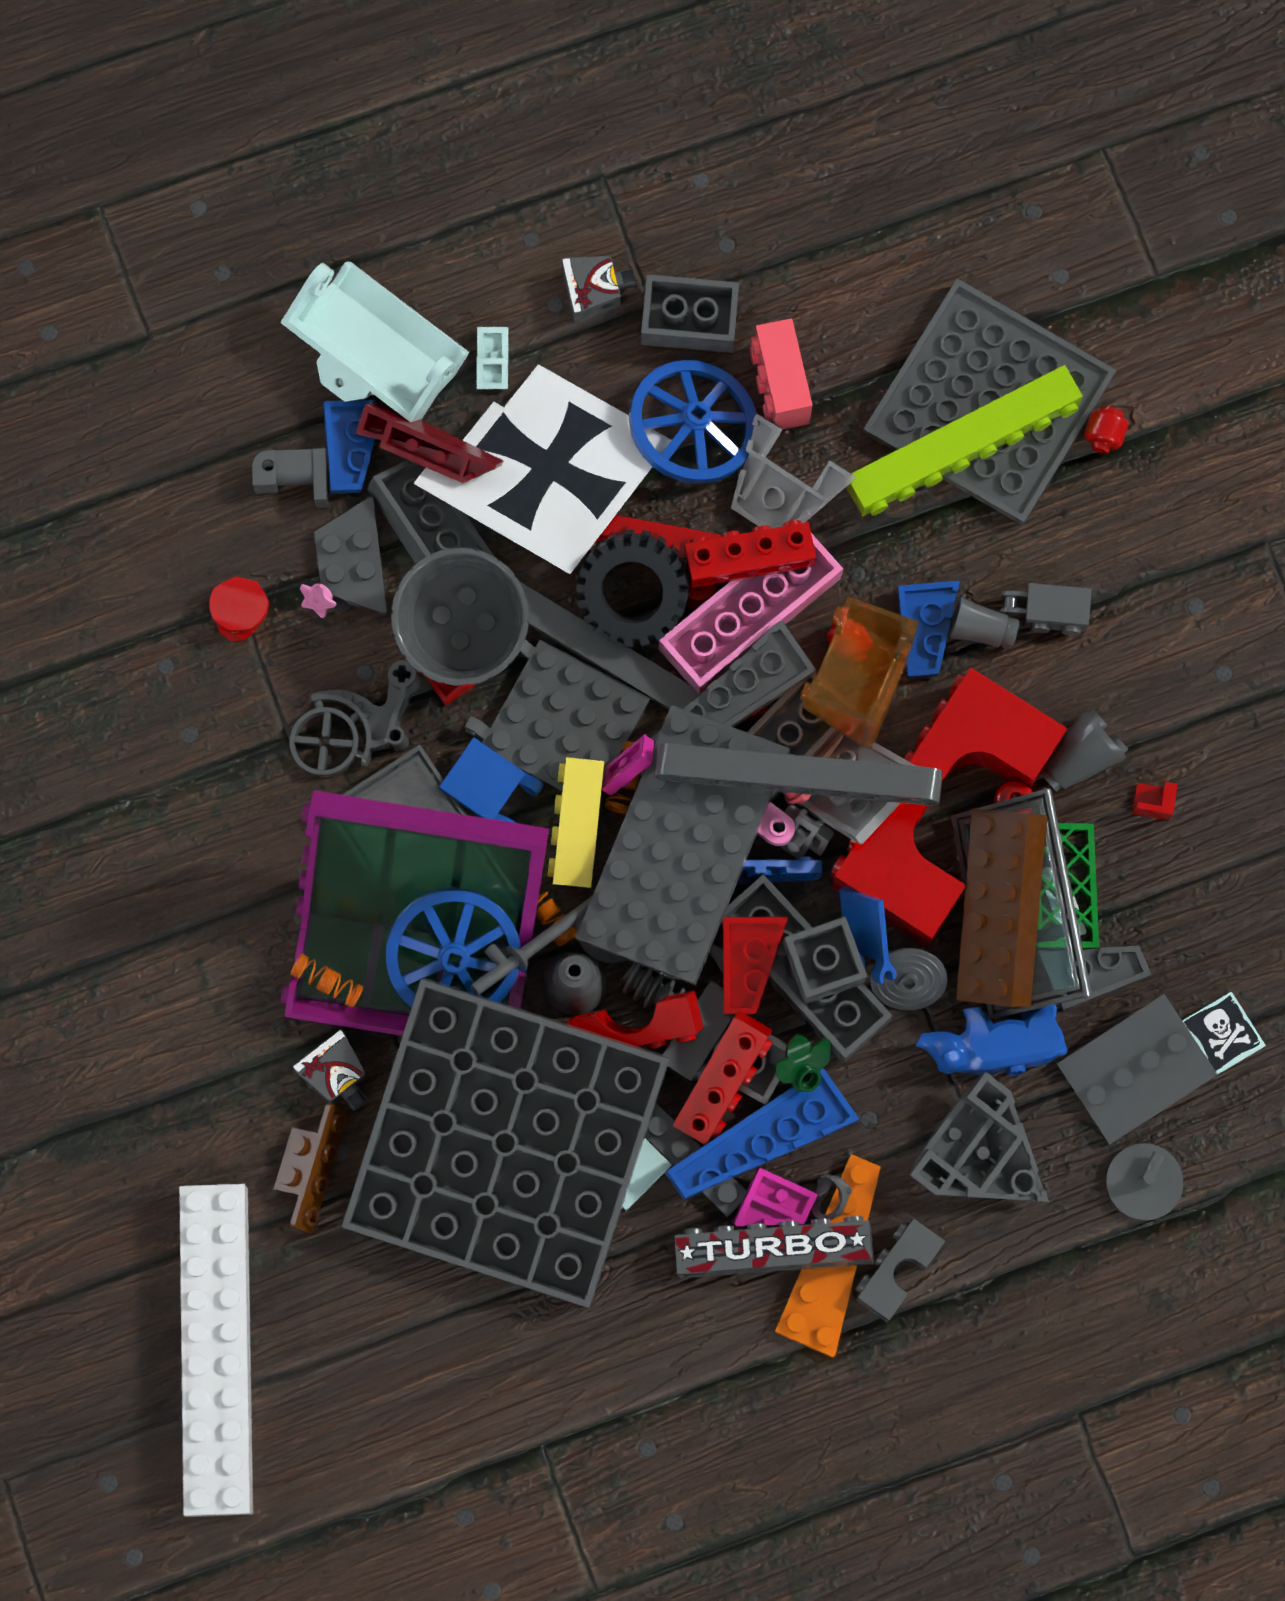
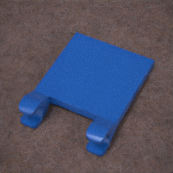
[438,738,544,823]
[839,888,897,985]

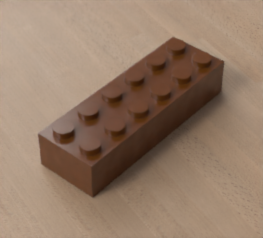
[956,809,1047,1007]

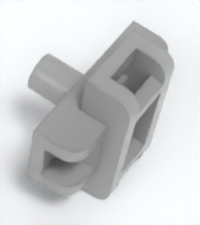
[776,805,834,858]

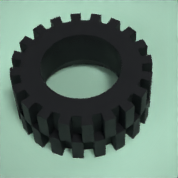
[576,529,690,647]

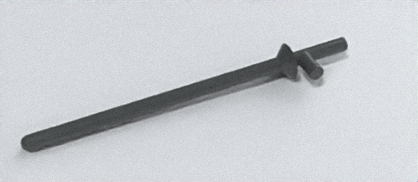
[470,896,592,996]

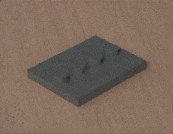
[1057,994,1218,1145]

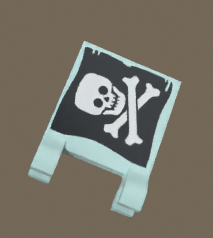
[1182,992,1266,1074]

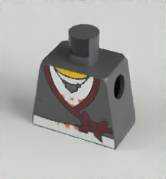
[561,256,636,323]
[292,1029,368,1111]

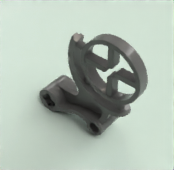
[290,660,420,777]

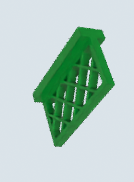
[1036,823,1099,949]

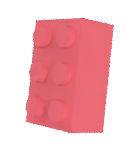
[749,318,813,430]

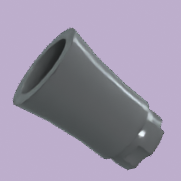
[948,597,1019,649]

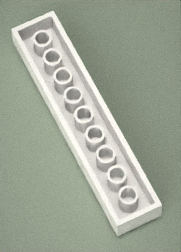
[180,1184,253,1517]

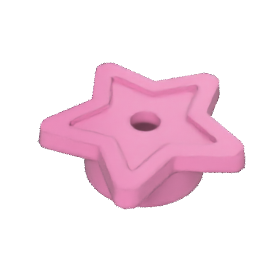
[300,584,337,618]

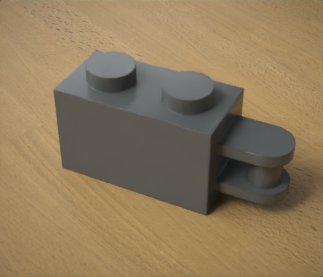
[1001,583,1091,636]

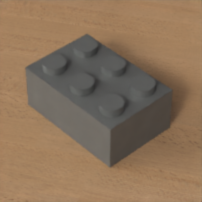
[641,274,739,353]

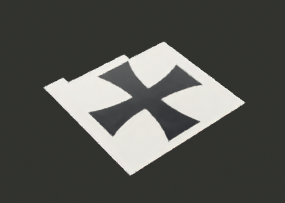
[413,364,672,574]

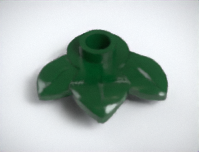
[775,1034,831,1092]

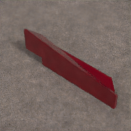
[356,400,503,483]

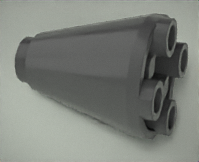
[1041,709,1129,792]

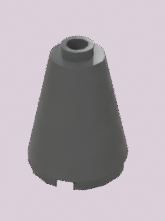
[543,952,607,1015]

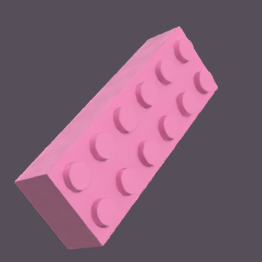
[658,533,843,694]

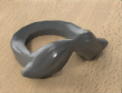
[811,1174,852,1220]

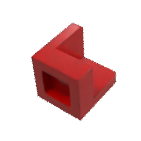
[1131,782,1178,821]

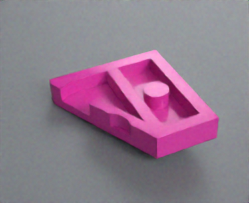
[732,1167,818,1226]

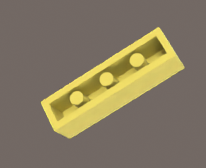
[548,757,605,888]

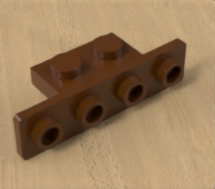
[274,1103,349,1234]

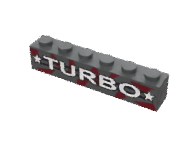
[675,1216,874,1279]

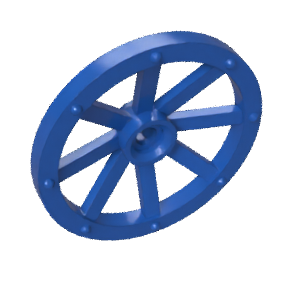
[629,360,756,484]
[386,888,521,1007]

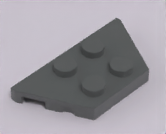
[314,497,387,616]

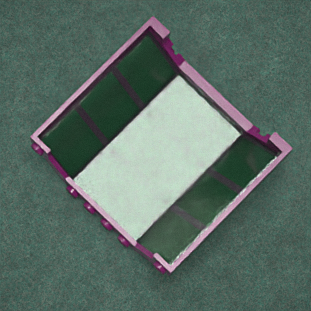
[281,790,549,1036]

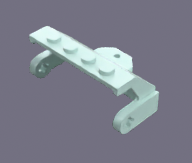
[280,261,470,422]

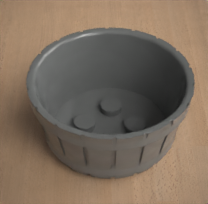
[391,548,529,685]

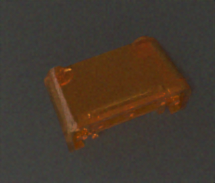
[800,596,919,749]

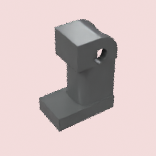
[252,448,329,508]

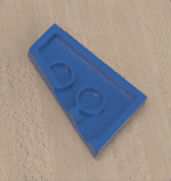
[323,399,382,494]
[897,580,960,679]
[736,857,822,885]

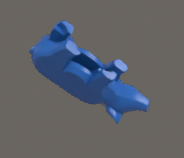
[916,1005,1067,1076]

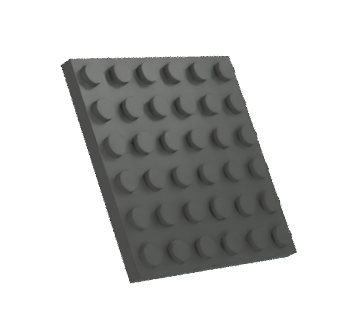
[863,278,1117,526]

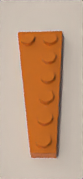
[775,1154,881,1358]

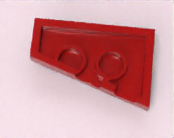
[723,917,788,1014]

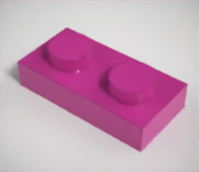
[602,734,654,796]

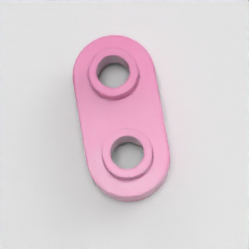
[757,802,795,846]

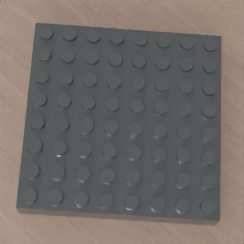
[342,978,670,1308]

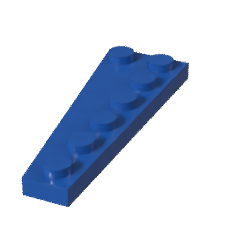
[665,1068,859,1200]

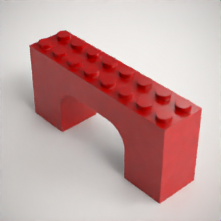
[830,668,1067,949]

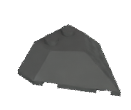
[909,1072,1049,1202]

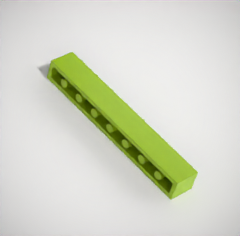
[846,365,1083,517]

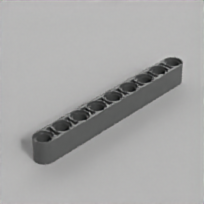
[655,743,943,806]

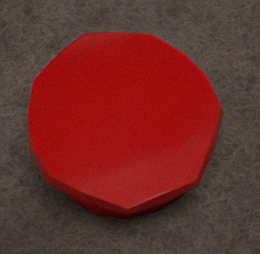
[209,576,270,642]

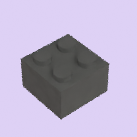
[783,917,867,1004]

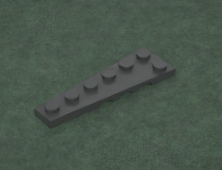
[651,620,816,748]

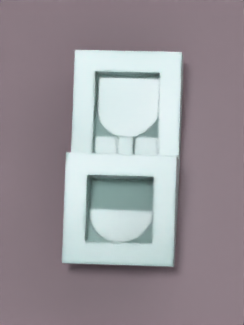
[477,327,508,389]

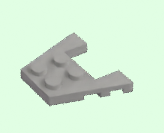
[731,414,856,529]

